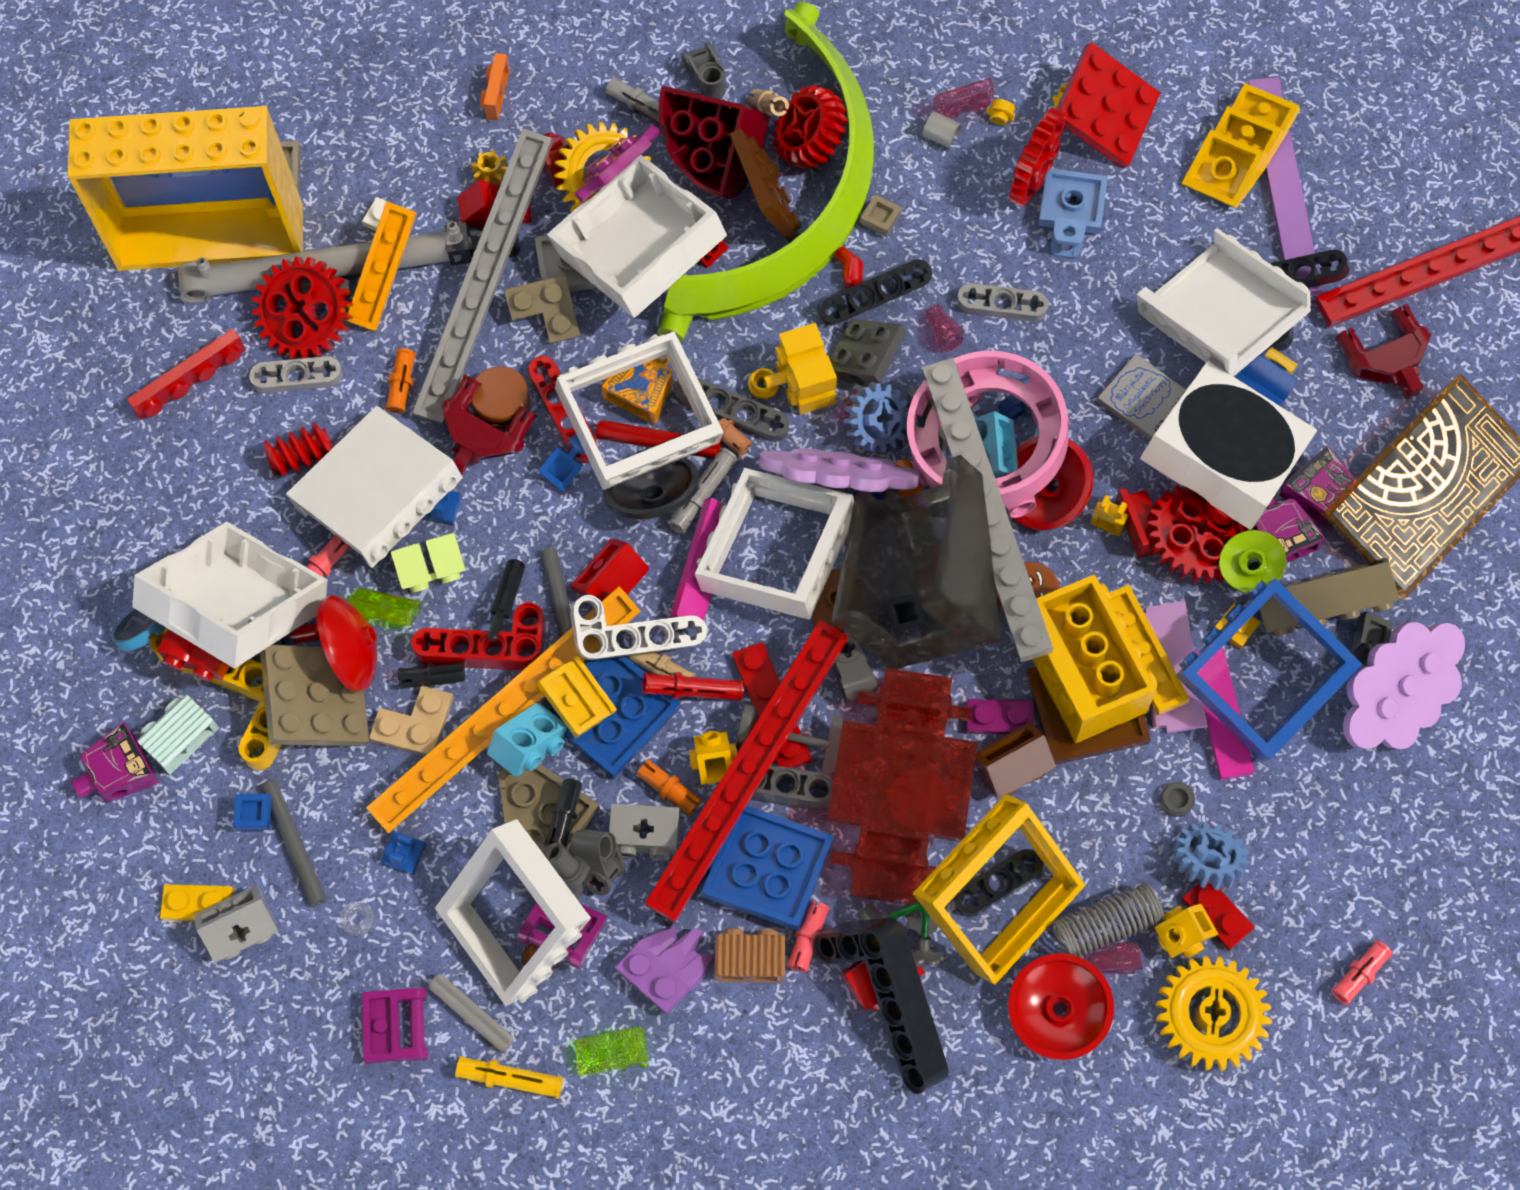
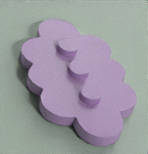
[759,448,920,492]
[1343,622,1465,749]

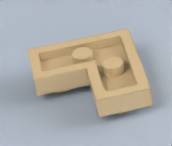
[369,686,454,756]

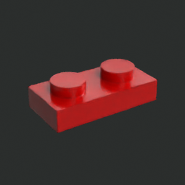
[1181,883,1255,951]

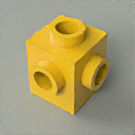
[689,731,737,785]
[1154,904,1218,959]

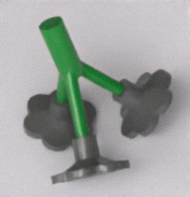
[861,895,945,965]

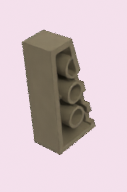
[1260,557,1400,636]

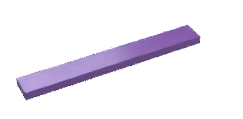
[1248,77,1323,296]

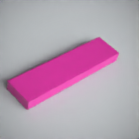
[670,497,724,629]
[1195,647,1255,780]

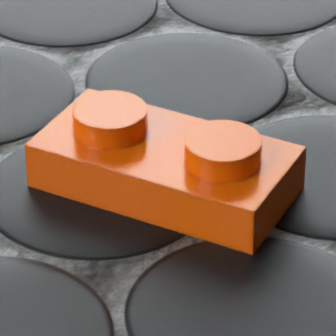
[480,53,510,121]

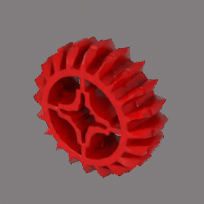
[772,85,848,169]

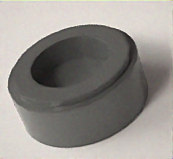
[1160,782,1195,817]

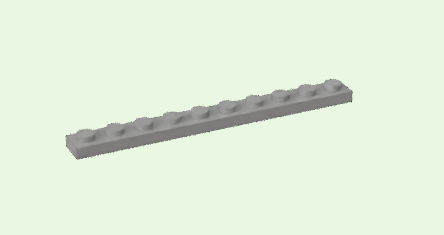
[413,128,553,426]
[922,358,1053,662]

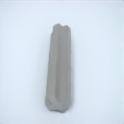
[428,974,514,1052]

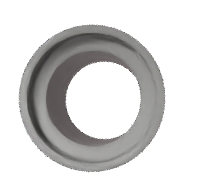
[922,111,962,149]

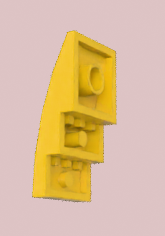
[1182,83,1301,208]

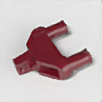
[1335,304,1432,399]
[441,374,537,475]

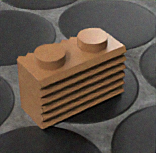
[715,929,785,983]

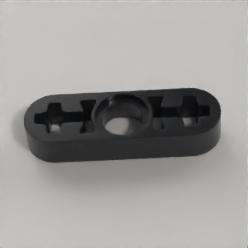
[954,849,1044,917]

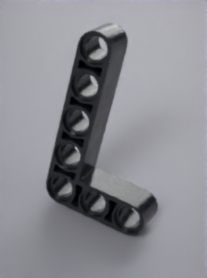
[813,917,949,1094]

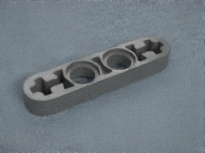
[674,378,789,442]

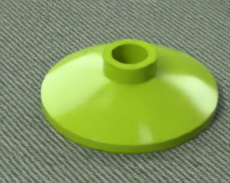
[1219,530,1287,593]

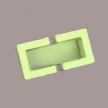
[391,532,466,593]

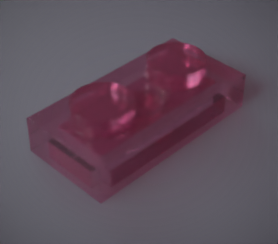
[932,77,995,119]

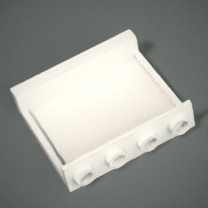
[1137,228,1311,377]
[286,406,463,568]

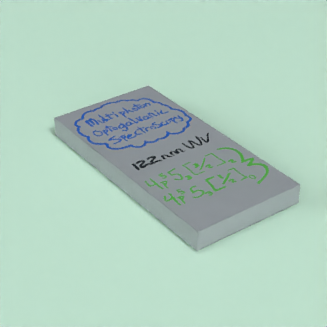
[1097,354,1186,441]

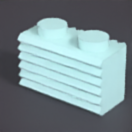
[137,694,219,775]

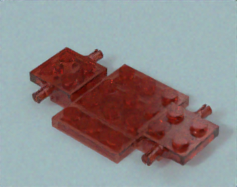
[827,668,978,906]

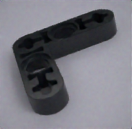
[1269,250,1350,351]

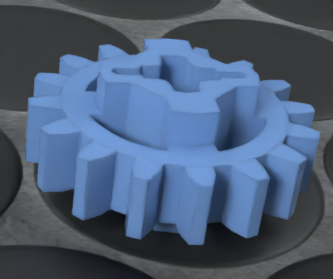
[843,383,908,453]
[1173,822,1249,890]

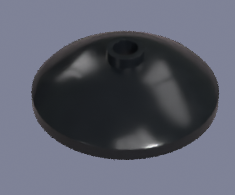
[603,457,700,520]

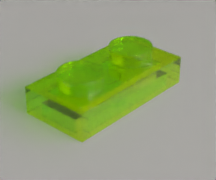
[348,587,422,626]

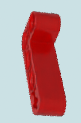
[411,602,546,671]

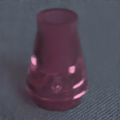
[925,304,964,352]
[1090,940,1143,974]

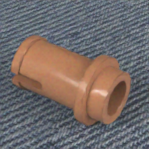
[719,418,753,458]

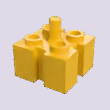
[764,323,837,415]

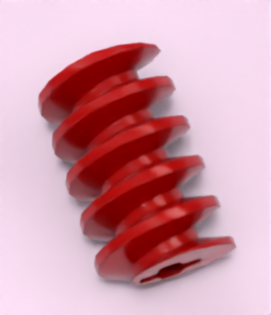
[263,422,333,478]

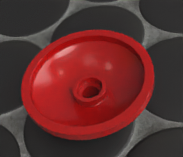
[1013,436,1093,531]
[317,595,378,692]
[1008,953,1114,1060]

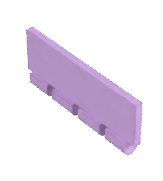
[1144,601,1208,734]

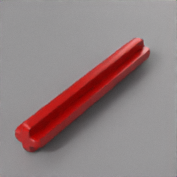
[596,420,721,459]

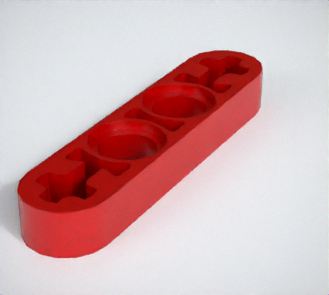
[528,356,598,464]

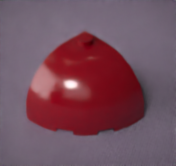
[659,86,771,199]

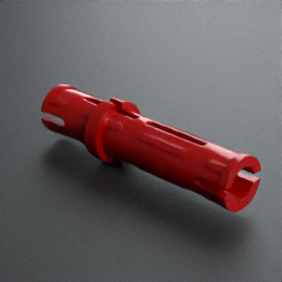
[641,672,744,701]

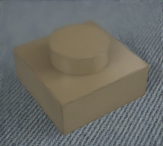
[860,194,902,237]

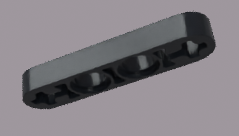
[817,259,932,324]

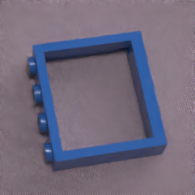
[1175,578,1363,761]

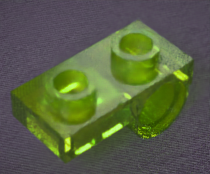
[575,1026,649,1076]

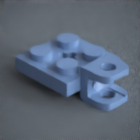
[1038,168,1108,259]

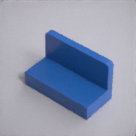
[1234,354,1298,407]

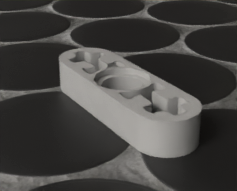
[957,283,1049,322]
[249,356,343,393]

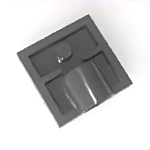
[830,319,907,387]

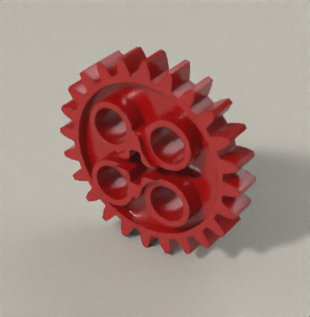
[1009,107,1067,207]
[251,256,354,359]
[1145,486,1250,584]

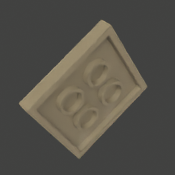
[260,645,369,746]

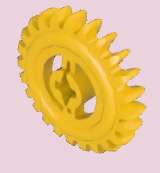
[554,122,651,212]
[1155,956,1272,1072]

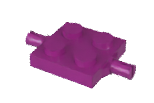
[574,124,661,203]

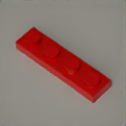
[127,328,246,420]
[732,642,812,769]

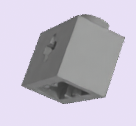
[609,804,681,860]
[193,885,278,963]

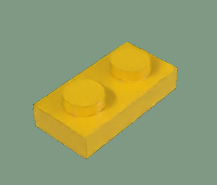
[160,884,234,921]

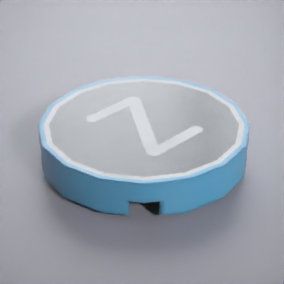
[111,608,166,651]

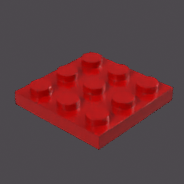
[1056,42,1161,168]

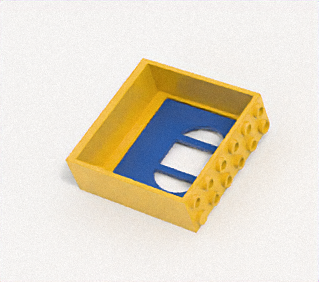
[68,106,303,271]

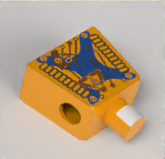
[602,355,674,425]

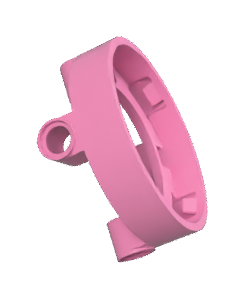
[907,351,1070,518]

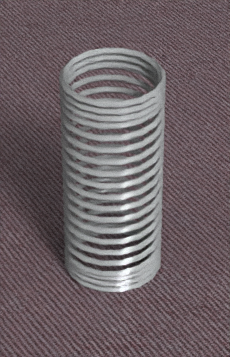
[1052,882,1164,958]

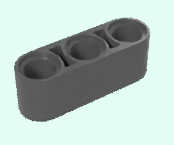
[751,765,834,811]

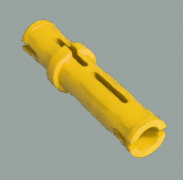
[455,1056,564,1099]

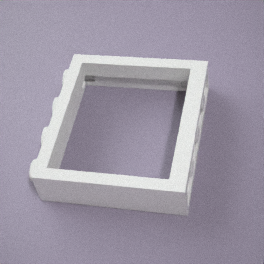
[555,332,723,490]
[695,468,857,620]
[435,819,591,1006]

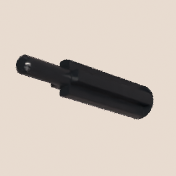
[487,559,525,642]

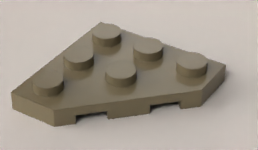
[498,764,600,851]

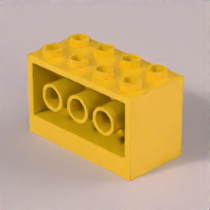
[1032,574,1157,744]

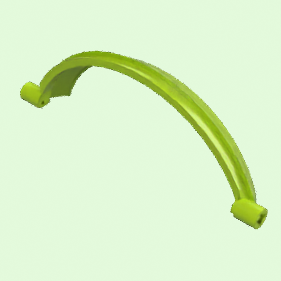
[657,2,874,343]

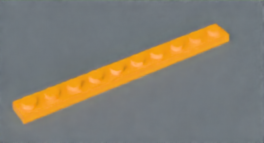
[366,586,641,833]

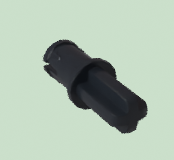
[398,662,466,689]
[545,778,582,848]

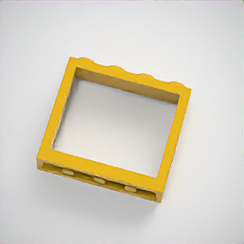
[913,794,1086,985]

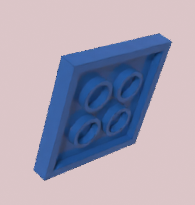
[545,651,681,779]
[701,806,834,931]

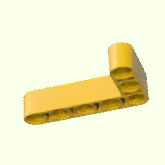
[150,628,281,771]

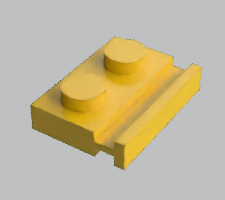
[537,656,617,739]

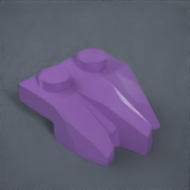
[615,925,715,1016]

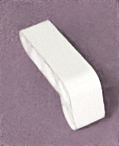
[570,595,707,660]

